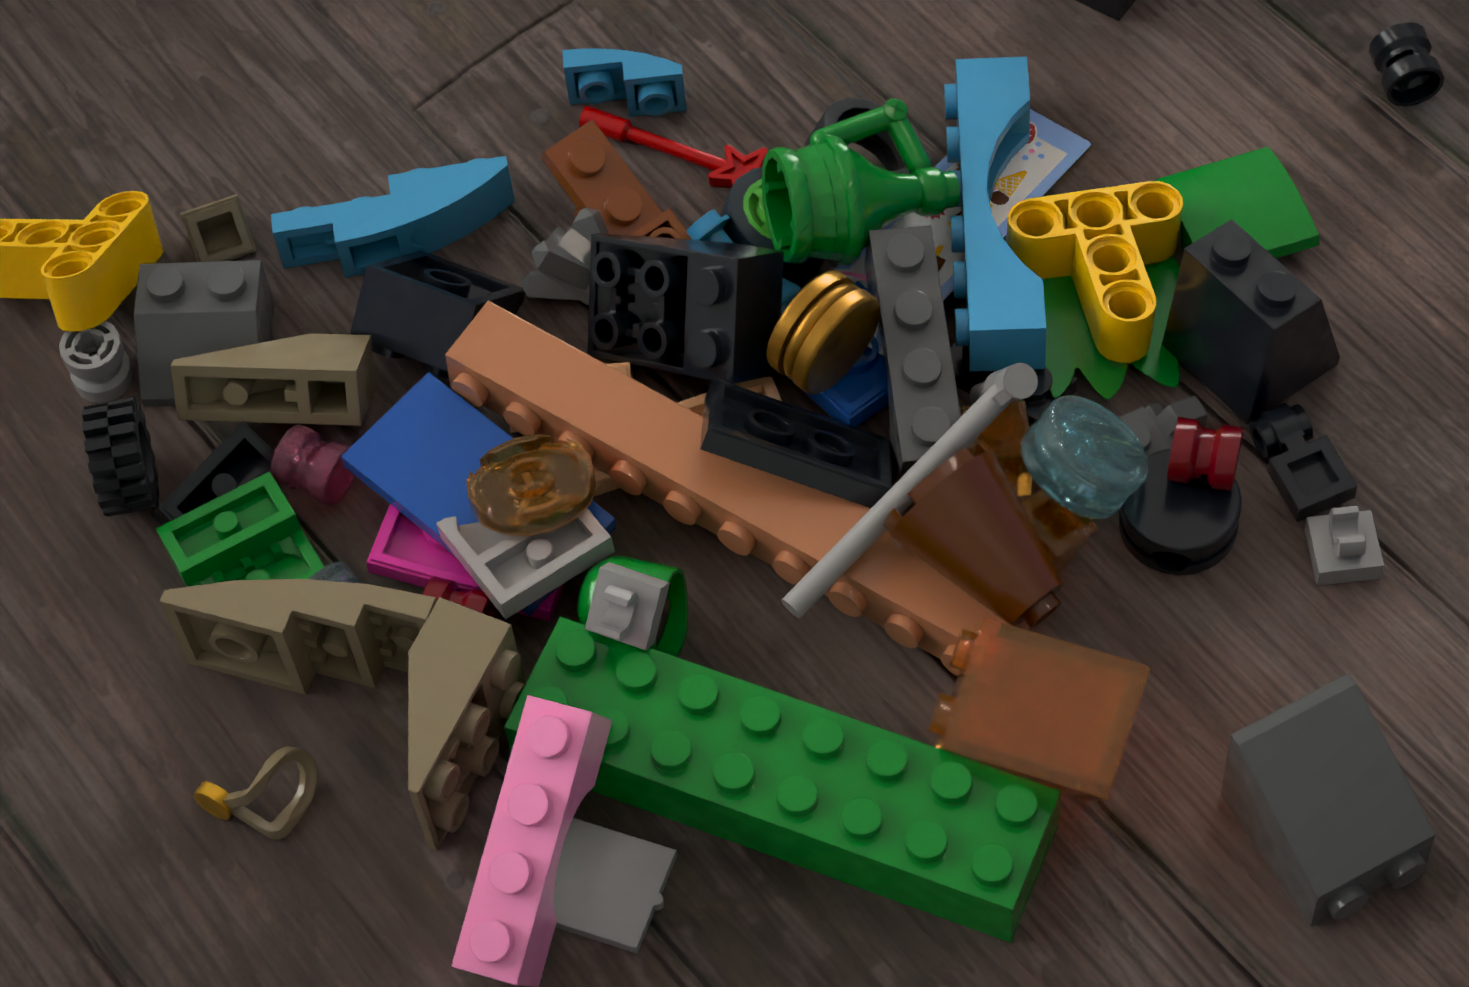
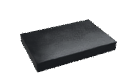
[700,379,892,508]

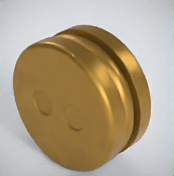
[767,271,880,394]

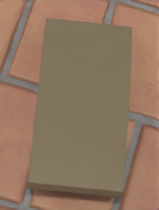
[159,579,437,695]

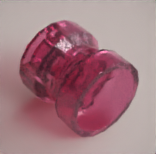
[271,424,355,506]

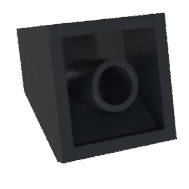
[350,251,526,379]

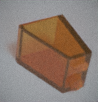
[928,618,1151,802]

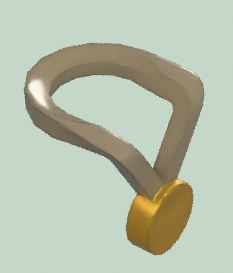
[193,746,318,840]

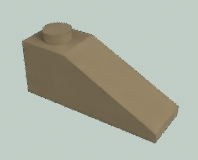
[171,333,376,426]

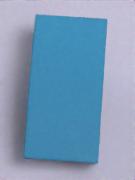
[562,48,687,117]

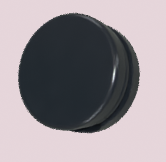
[1119,449,1242,575]

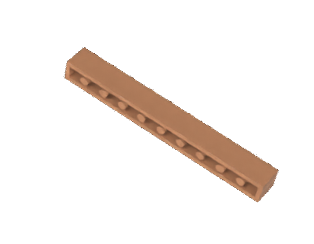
[445,300,1030,687]

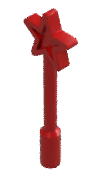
[579,105,768,188]

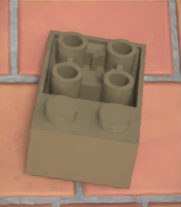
[408,597,526,851]

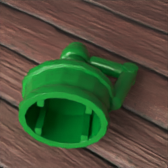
[762,98,959,266]

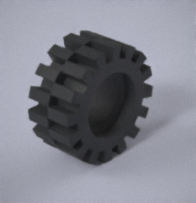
[82,396,160,517]

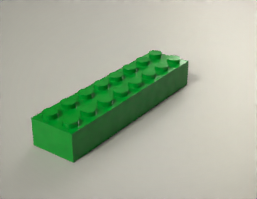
[504,617,1061,943]

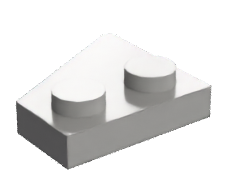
[436,506,615,619]

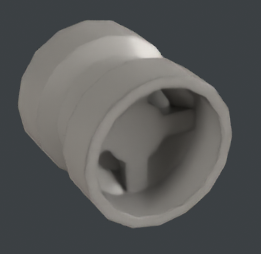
[59,321,134,403]

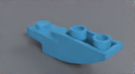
[271,156,515,278]

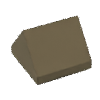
[180,194,257,262]

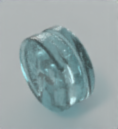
[1021,395,1148,519]

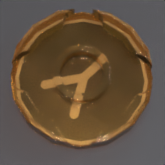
[466,434,597,536]

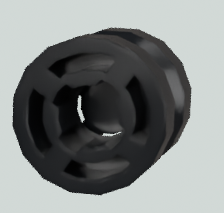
[1369,22,1445,107]

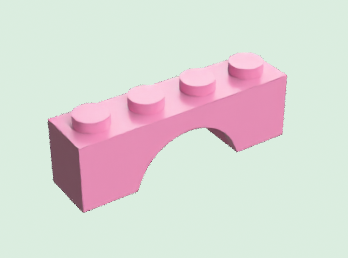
[451,695,612,987]

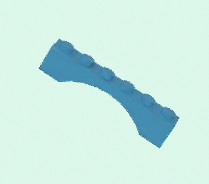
[944,56,1046,372]

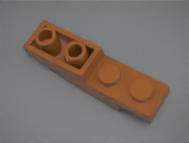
[541,119,692,240]

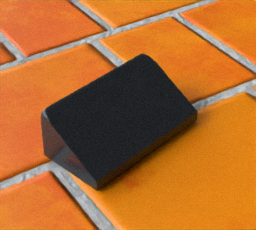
[151,421,288,525]

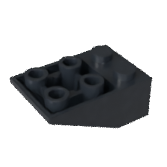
[587,233,784,384]

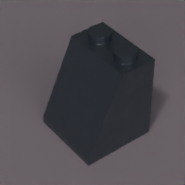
[1162,219,1340,425]

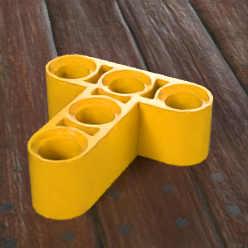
[1006,181,1183,363]
[0,191,164,332]

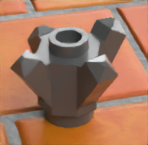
[522,207,609,306]

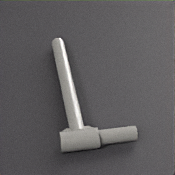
[781,363,1038,619]

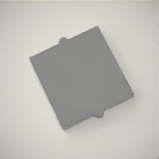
[554,818,677,954]

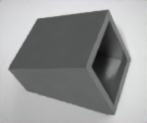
[1220,673,1436,926]

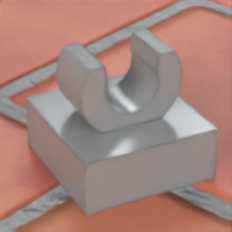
[1304,506,1384,586]
[585,562,670,650]

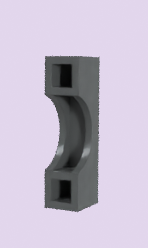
[864,225,961,482]

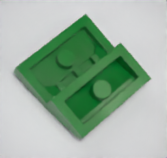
[1156,146,1320,258]
[156,471,328,587]

